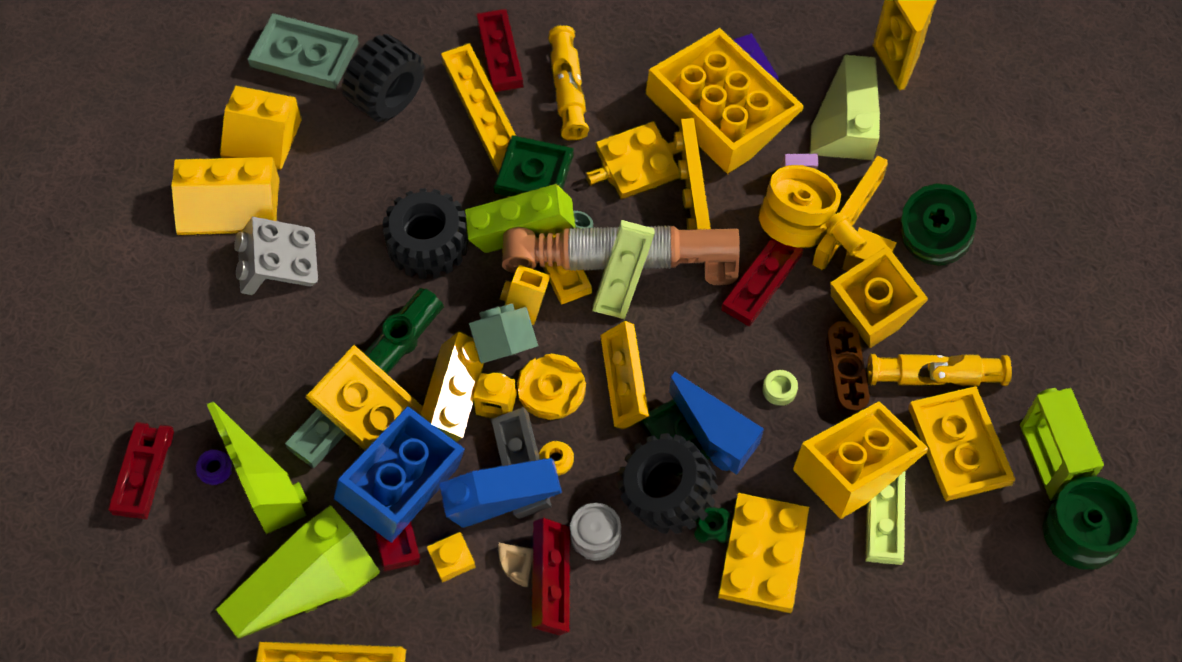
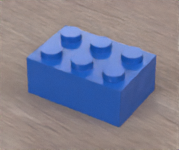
[334,406,465,543]

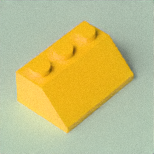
[873,0,937,91]
[172,157,279,235]

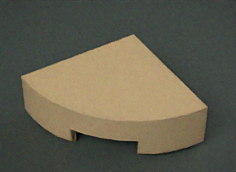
[498,543,533,587]

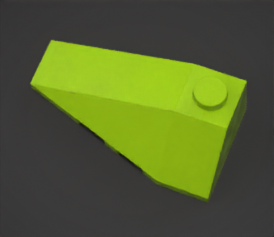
[207,402,308,534]
[216,505,380,639]

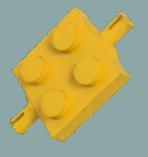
[585,121,681,199]

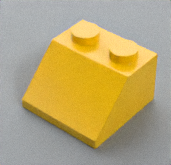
[220,86,302,170]
[830,246,928,348]

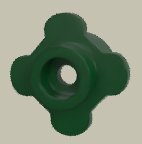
[695,507,730,543]

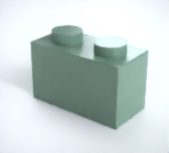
[469,304,538,364]

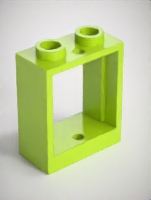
[1020,388,1104,501]

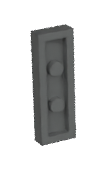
[491,407,552,519]

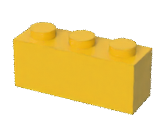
[421,331,484,442]

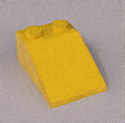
[793,401,928,519]

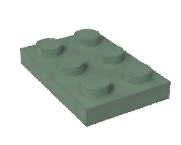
[248,13,359,89]

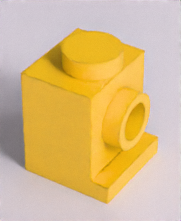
[473,373,518,418]

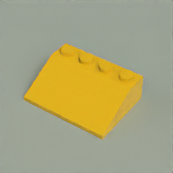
[646,28,804,174]

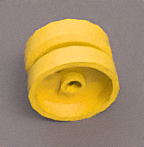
[759,165,841,248]

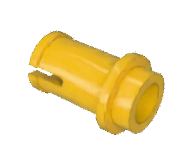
[825,213,867,256]

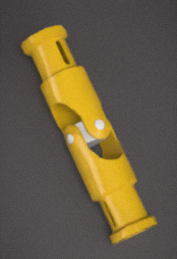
[548,25,589,141]
[867,354,1012,386]

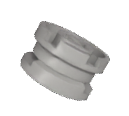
[570,503,621,561]

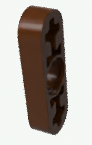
[826,322,870,417]

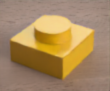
[427,532,476,582]

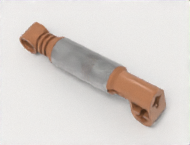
[502,225,740,285]

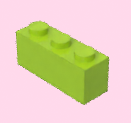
[465,184,575,253]

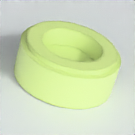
[762,370,798,405]

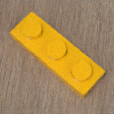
[600,321,649,429]

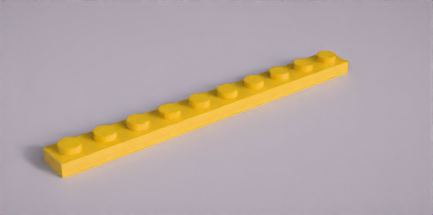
[441,44,592,305]

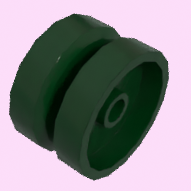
[901,183,977,266]
[1042,476,1138,570]

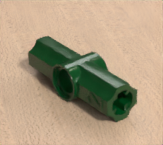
[364,288,444,375]

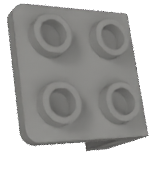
[234,217,318,295]

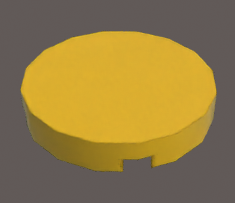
[517,354,586,420]

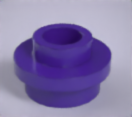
[196,450,233,485]

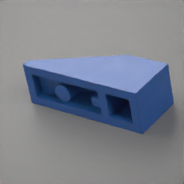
[669,372,764,475]
[439,458,562,528]

